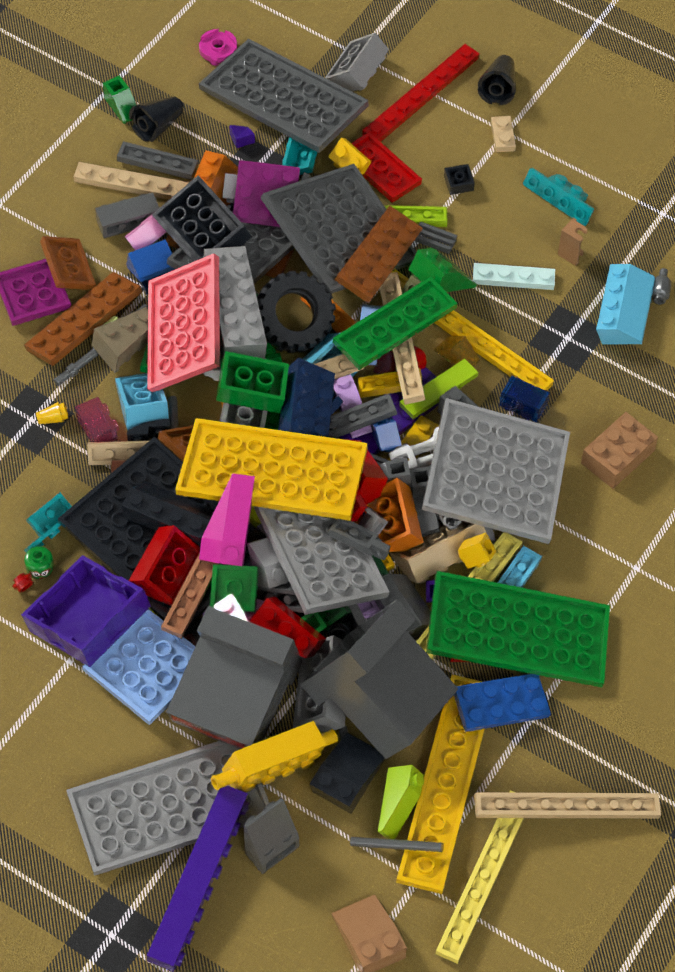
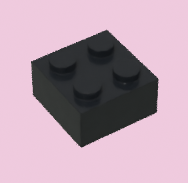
[444,164,475,195]

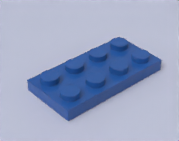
[454,674,551,732]

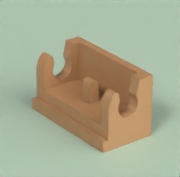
[558,218,587,266]

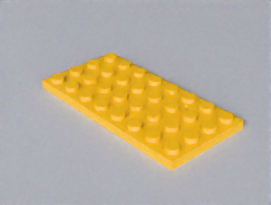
[175,418,368,521]

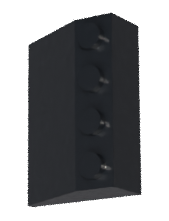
[152,175,252,262]

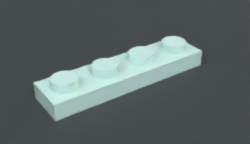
[473,263,555,290]

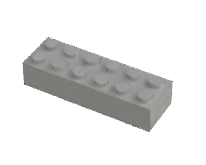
[203,246,267,360]

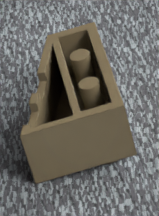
[92,307,148,373]

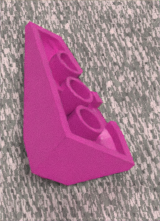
[199,473,255,566]

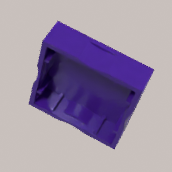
[21,555,151,667]

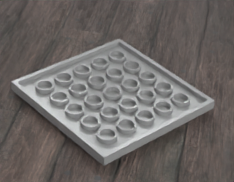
[422,398,570,544]

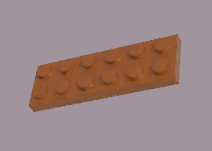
[334,206,423,303]
[24,272,142,366]

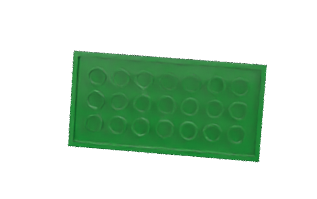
[426,571,610,688]

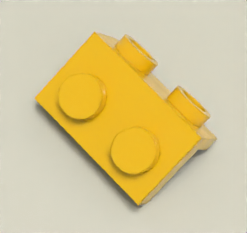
[328,138,371,180]

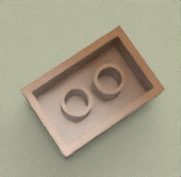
[581,412,658,489]

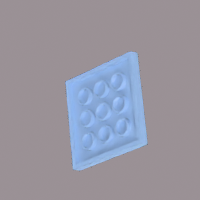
[83,609,195,725]

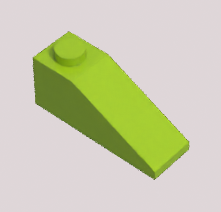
[378,765,424,839]

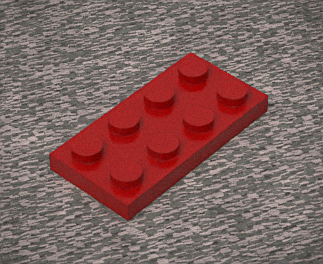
[351,132,422,203]

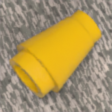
[36,402,69,425]

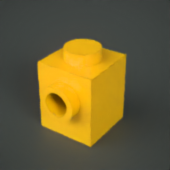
[458,533,496,569]

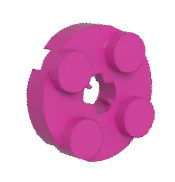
[199,29,237,65]

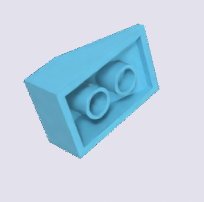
[115,373,169,430]

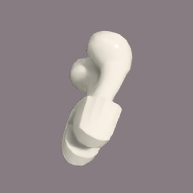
[389,427,439,469]

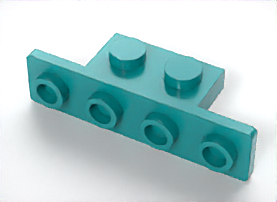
[282,137,317,175]
[523,168,594,226]
[24,492,72,553]

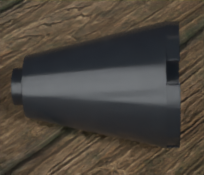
[477,55,516,105]
[129,96,184,142]

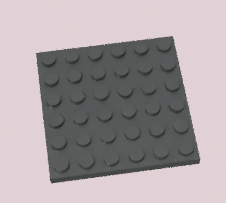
[261,164,417,293]

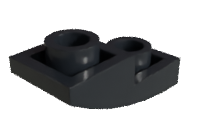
[127,419,171,441]

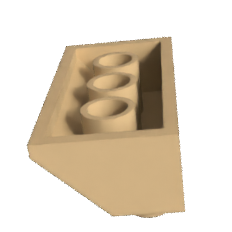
[390,521,486,583]

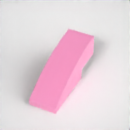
[125,215,166,250]

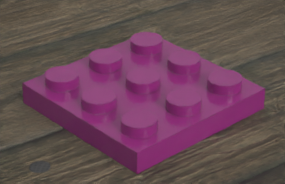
[233,160,300,227]
[0,259,71,326]

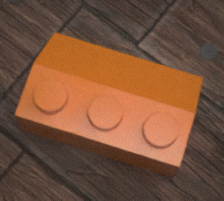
[194,150,238,206]
[364,478,424,552]

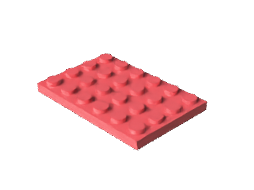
[147,253,220,392]

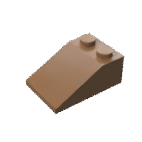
[332,895,407,972]

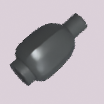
[652,268,671,304]

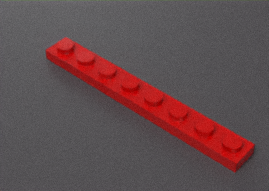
[362,44,480,142]

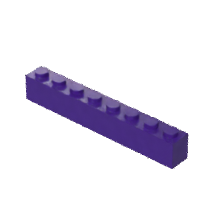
[147,786,250,972]

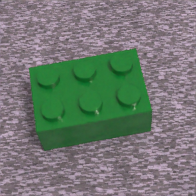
[216,351,289,413]

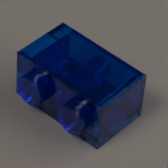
[499,376,550,423]

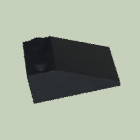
[310,733,385,814]

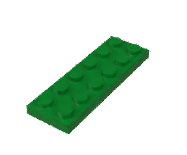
[333,276,458,370]

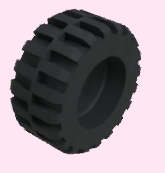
[257,271,336,354]

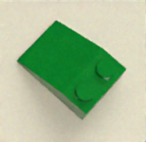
[408,248,477,292]

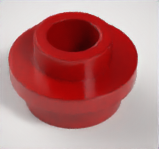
[12,573,34,593]

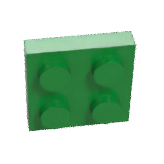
[210,564,259,612]

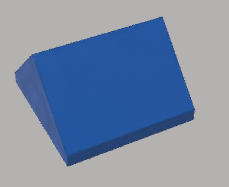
[126,239,174,282]

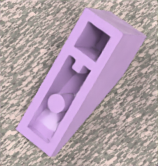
[333,374,372,439]

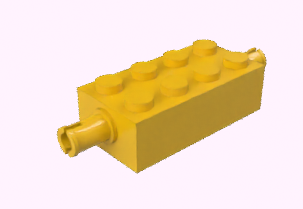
[211,721,338,793]

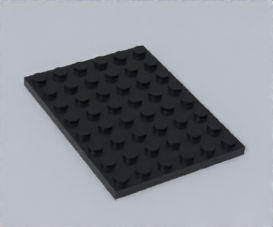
[58,437,266,625]

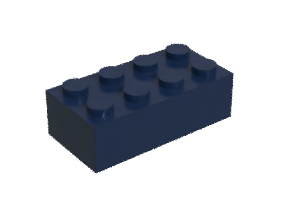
[278,358,335,437]

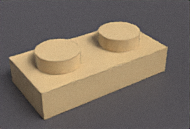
[491,116,516,152]

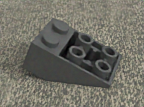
[244,798,299,874]

